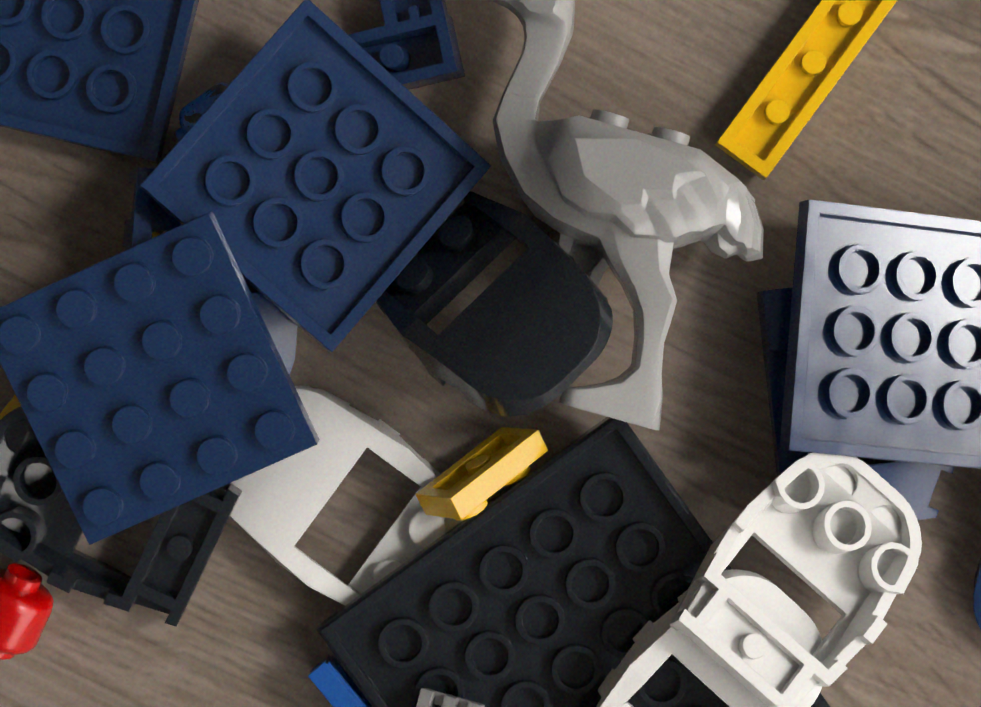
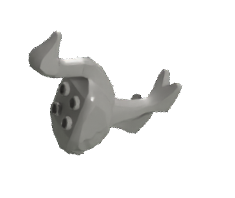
[491,0,764,431]

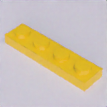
[715,0,897,181]

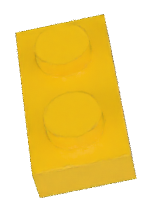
[415,427,548,521]

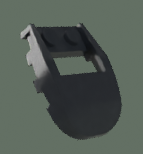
[376,191,613,417]
[0,407,242,627]

